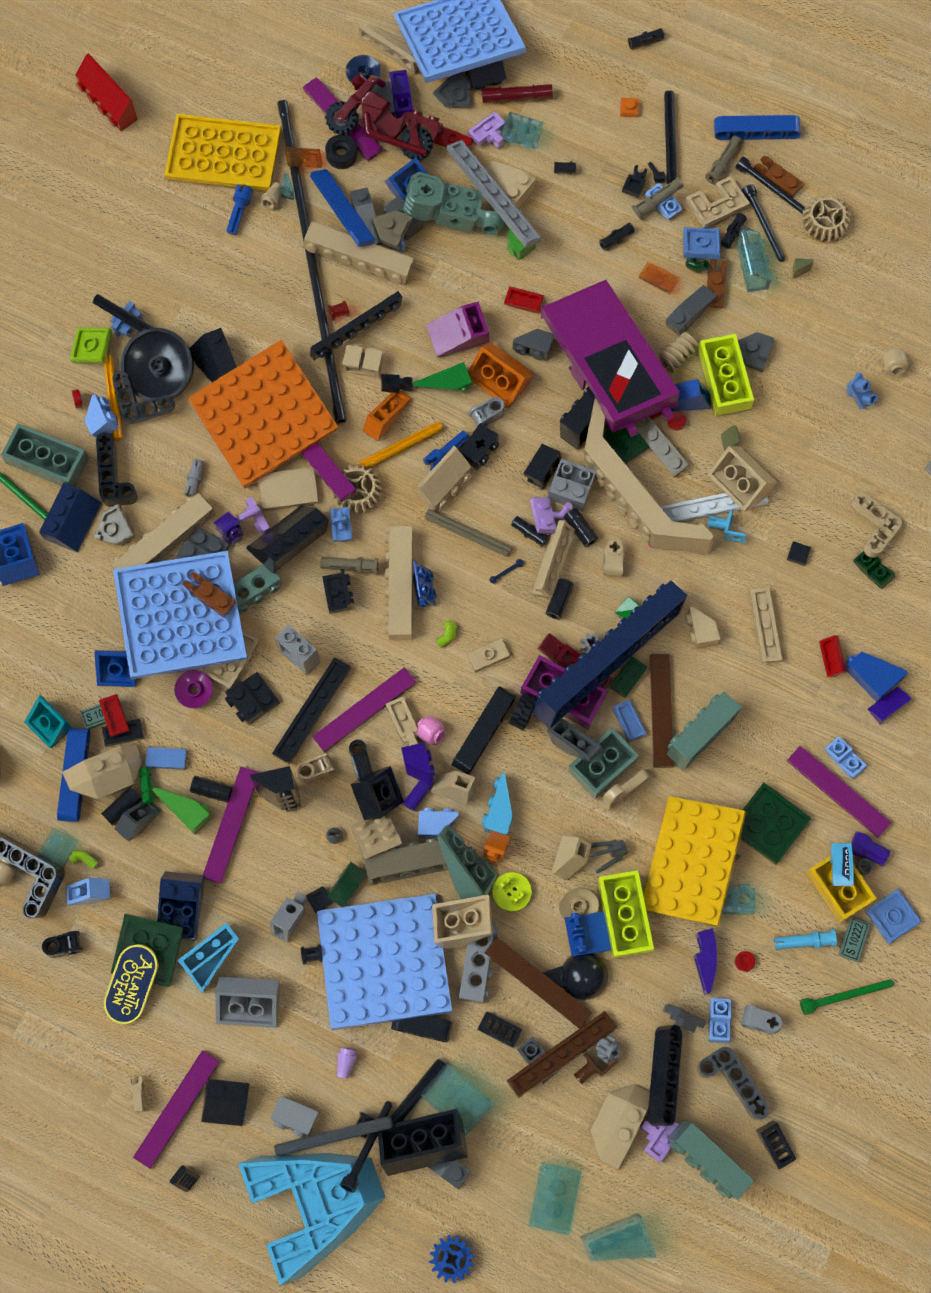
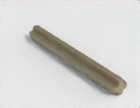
[425,509,511,557]

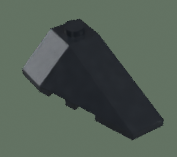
[190,328,237,382]

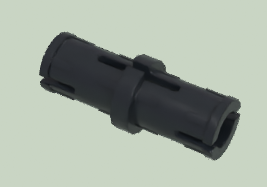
[628,28,664,49]
[720,213,747,249]
[599,223,635,250]
[511,516,548,547]

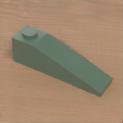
[437,825,499,899]

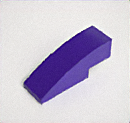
[389,70,413,118]
[693,928,717,996]

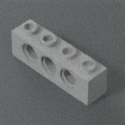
[459,921,499,1004]

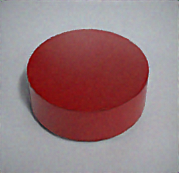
[71,389,83,408]
[667,411,686,431]
[734,951,755,972]

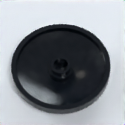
[120,328,194,401]

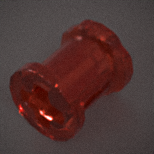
[327,300,350,321]

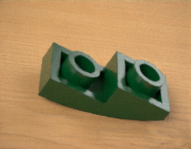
[853,551,895,589]
[327,861,367,908]

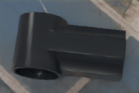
[349,739,373,780]

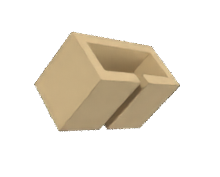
[342,344,383,378]

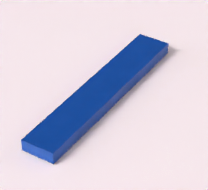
[310,169,375,247]

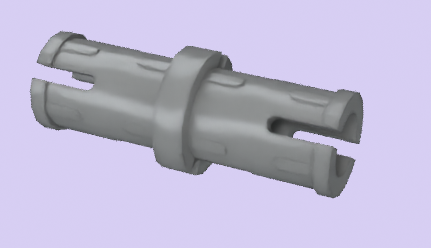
[184,459,205,497]

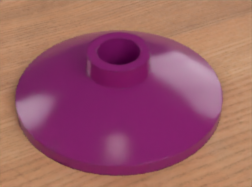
[174,670,213,708]

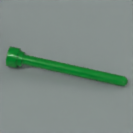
[800,979,894,1015]

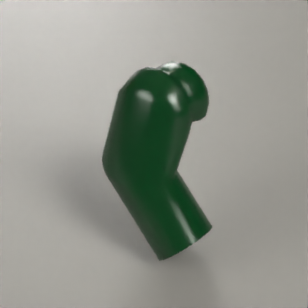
[685,258,710,273]

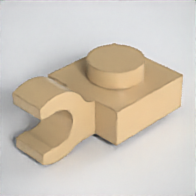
[127,1075,146,1113]

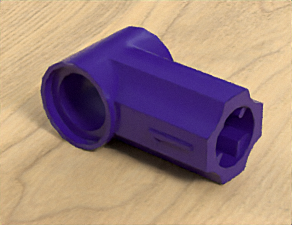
[851,832,890,866]

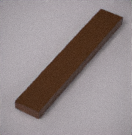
[650,654,674,768]
[484,937,592,1029]
[507,1011,617,1098]

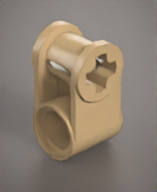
[603,539,623,577]
[297,753,336,784]

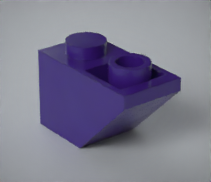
[213,512,244,545]
[401,743,436,785]

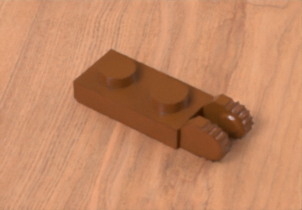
[754,156,804,198]
[707,259,727,309]
[182,572,236,617]

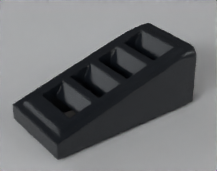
[477,1011,523,1049]
[756,1121,796,1169]
[170,1165,200,1192]

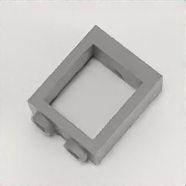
[275,624,320,676]

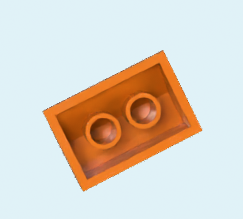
[468,342,534,408]

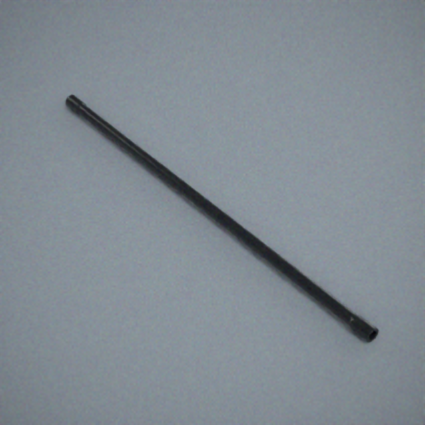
[277,100,347,424]

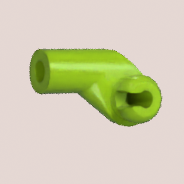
[436,620,457,648]

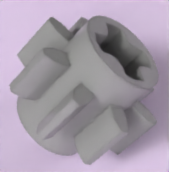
[580,633,603,653]
[596,1036,621,1063]

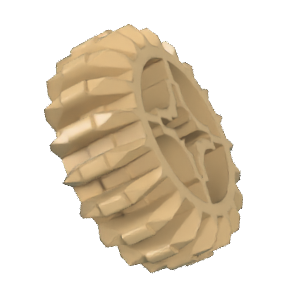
[802,194,851,242]
[333,464,382,514]

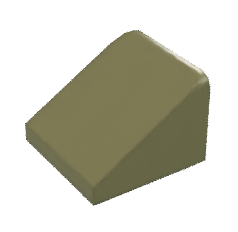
[792,258,814,278]
[721,425,740,451]

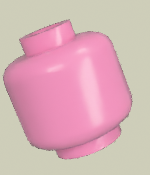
[417,716,446,745]

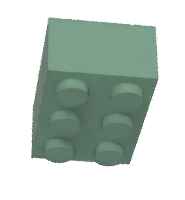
[568,728,639,799]

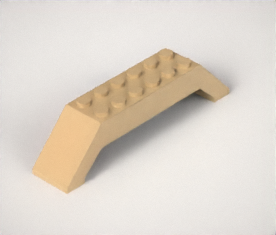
[584,398,714,553]

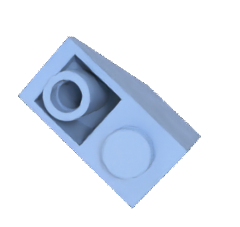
[85,394,119,438]
[418,808,459,838]

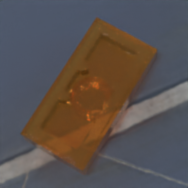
[285,147,323,168]
[639,261,679,294]

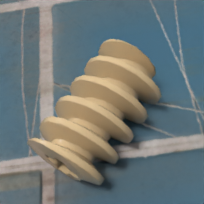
[660,333,699,373]

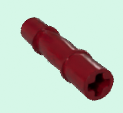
[482,84,553,103]

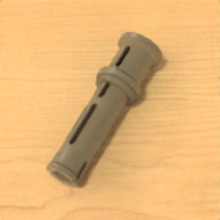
[705,136,742,185]
[631,177,684,220]
[320,557,379,575]

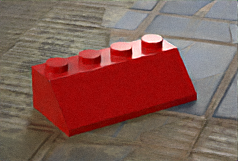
[75,53,138,131]

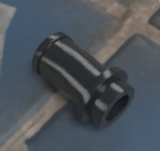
[554,160,576,175]

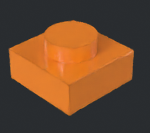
[620,97,639,117]

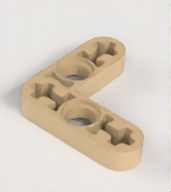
[852,493,902,558]
[602,769,651,811]

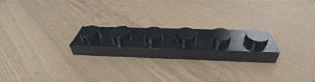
[310,291,403,361]
[272,657,351,764]

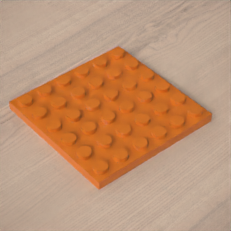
[188,339,339,489]

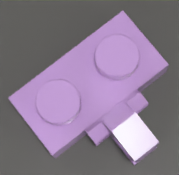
[467,112,506,149]
[640,1120,679,1163]

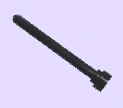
[735,156,805,214]
[741,184,785,262]
[340,1101,392,1193]

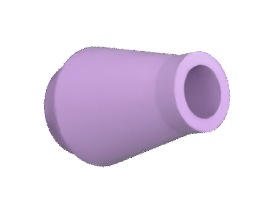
[337,1047,357,1079]

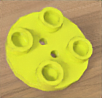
[492,872,532,913]

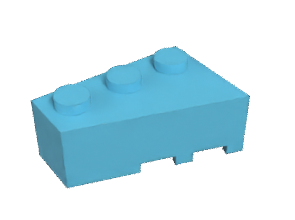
[178,923,239,993]

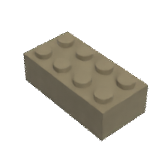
[364,838,448,886]

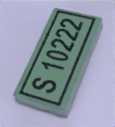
[80,704,106,729]
[838,917,870,962]

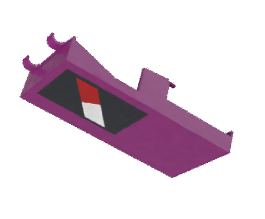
[541,280,680,437]

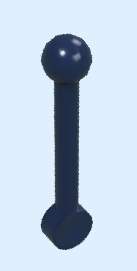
[489,559,523,583]

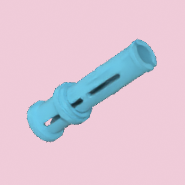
[774,929,837,950]

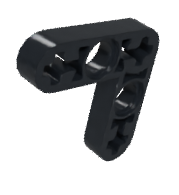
[112,371,175,424]

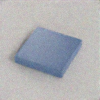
[683,227,720,259]
[865,889,922,944]

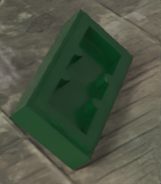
[610,656,647,698]

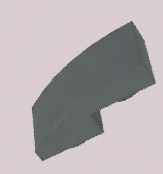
[517,1037,559,1084]

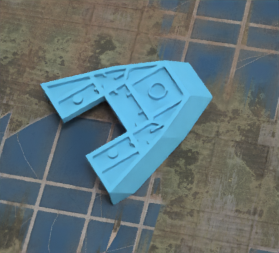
[238,1153,385,1286]

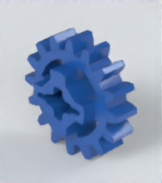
[429,1235,474,1283]

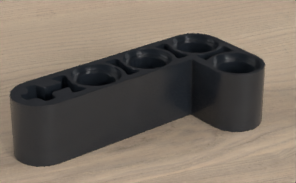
[96,432,138,507]

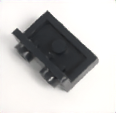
[322,569,354,614]

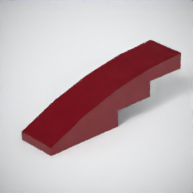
[537,633,613,689]

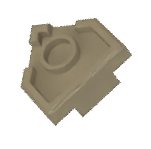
[372,210,413,249]
[94,504,135,546]

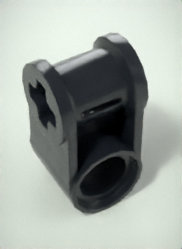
[42,931,83,958]

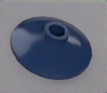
[346,55,381,83]

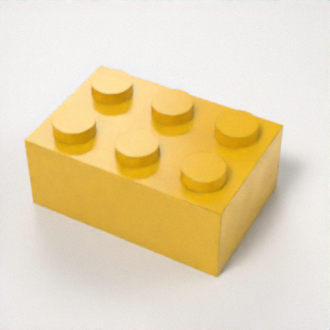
[806,856,877,923]

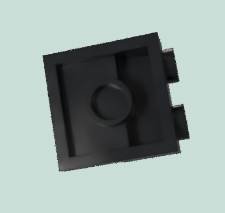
[224,672,280,725]

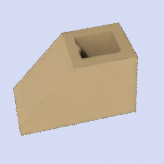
[685,607,720,649]
[431,771,476,805]
[551,836,592,880]

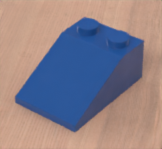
[384,157,428,221]
[0,523,40,586]

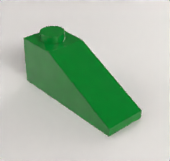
[413,362,472,392]

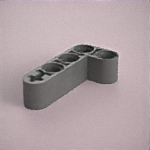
[697,1047,769,1120]

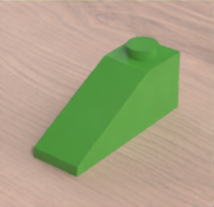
[152,787,212,835]

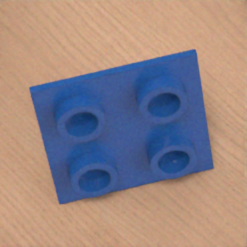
[413,561,437,607]
[564,911,611,957]

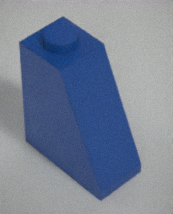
[669,379,711,412]
[846,652,908,702]

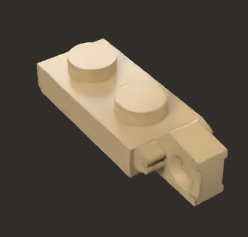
[385,697,418,746]

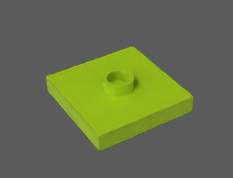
[70,327,113,364]

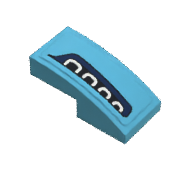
[831,843,854,886]

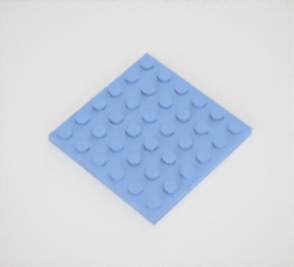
[394,0,526,83]
[113,551,247,680]
[317,894,452,1030]

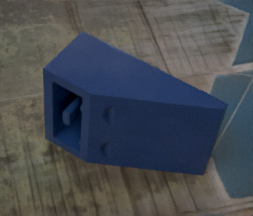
[157,871,205,940]

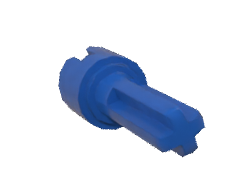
[226,184,254,235]
[423,431,469,471]

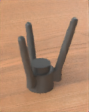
[590,839,628,874]

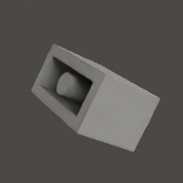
[270,1096,319,1138]

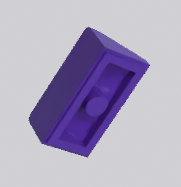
[867,687,911,724]

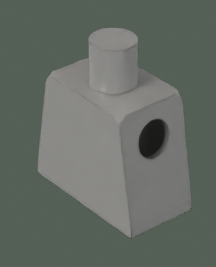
[270,893,307,943]

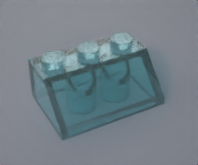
[736,226,773,292]
[420,1063,494,1135]
[528,1162,581,1235]

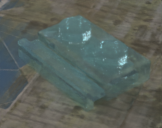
[35,828,79,874]

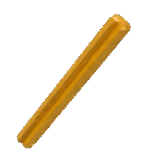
[104,355,123,441]
[359,421,443,470]

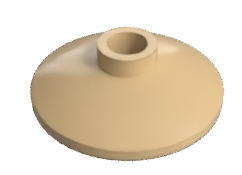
[559,887,599,919]

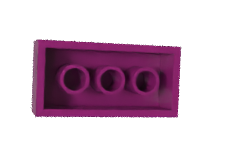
[520,655,608,730]

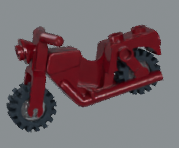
[325,72,444,160]

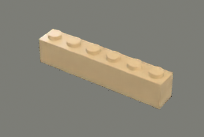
[303,221,414,285]
[111,493,215,569]
[385,526,413,640]

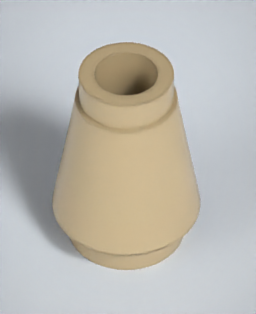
[261,182,283,209]

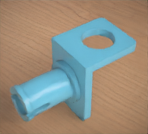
[708,510,747,543]

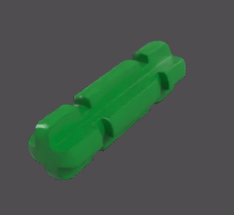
[139,767,154,804]

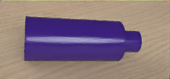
[403,777,434,812]

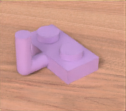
[238,497,270,534]
[530,497,572,533]

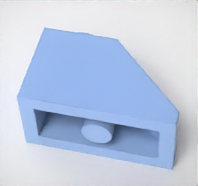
[66,878,110,906]

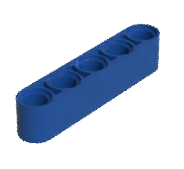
[714,115,801,140]
[57,727,90,822]

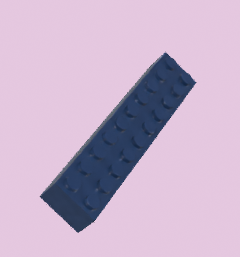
[533,580,688,729]

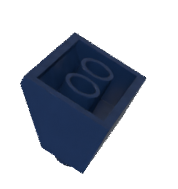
[39,483,101,553]

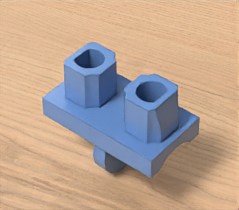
[110,301,143,337]
[846,372,878,409]
[330,507,352,542]

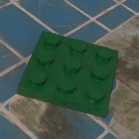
[740,782,811,865]
[111,913,184,987]

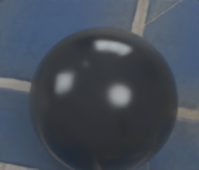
[561,953,608,1000]

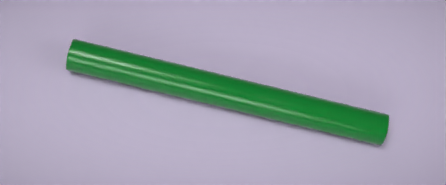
[0,472,48,521]

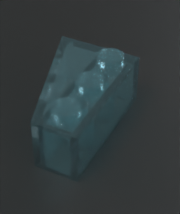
[580,1213,657,1261]

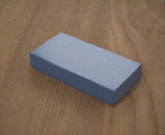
[612,700,647,743]
[145,747,187,770]

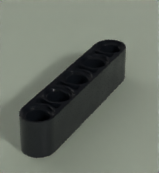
[451,686,516,775]
[648,1025,682,1127]

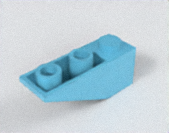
[481,772,513,835]

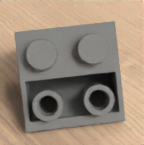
[548,459,596,512]

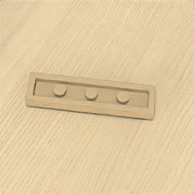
[750,587,782,664]

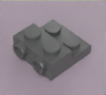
[176,527,230,559]

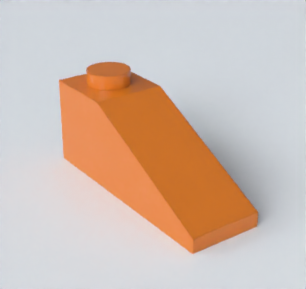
[363,391,411,441]

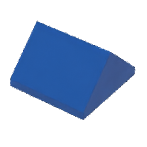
[94,650,136,687]

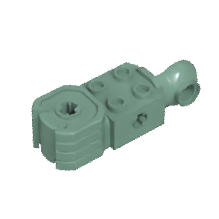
[403,172,506,235]

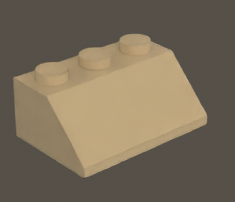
[417,446,472,512]
[707,446,777,511]

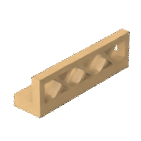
[358,23,419,75]
[532,521,575,597]

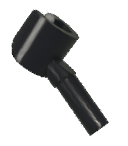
[648,162,665,183]

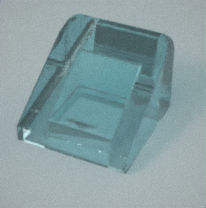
[280,173,295,200]

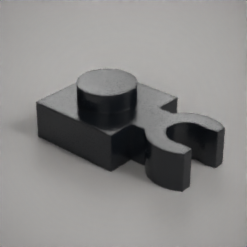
[622,165,647,198]
[381,374,413,393]

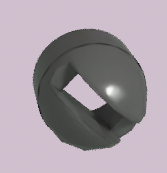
[326,828,342,844]
[856,858,873,875]

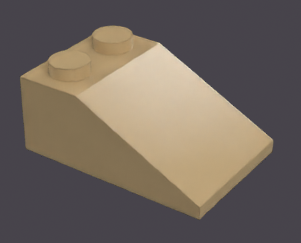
[471,161,535,209]
[432,894,492,950]

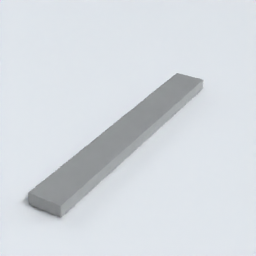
[446,140,541,248]

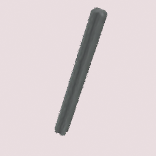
[274,1117,393,1156]

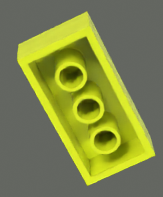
[698,334,754,416]
[597,870,654,959]

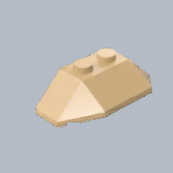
[62,743,143,799]
[590,1085,650,1169]

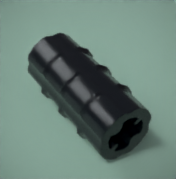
[564,508,598,548]
[545,578,574,620]
[190,775,233,803]
[101,787,142,826]

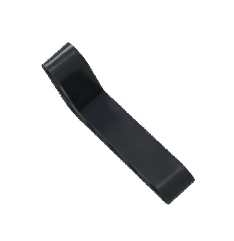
[0,832,65,919]

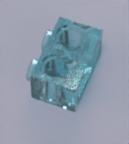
[502,112,543,149]
[722,884,756,915]

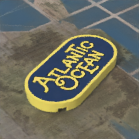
[104,944,159,1024]

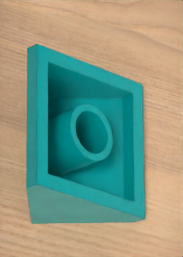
[24,695,71,748]

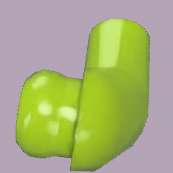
[68,850,99,869]

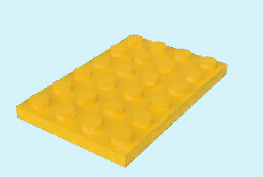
[164,113,281,191]
[643,796,746,927]

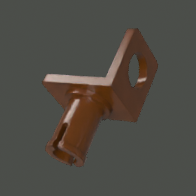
[574,1053,620,1084]

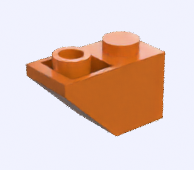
[484,831,510,863]

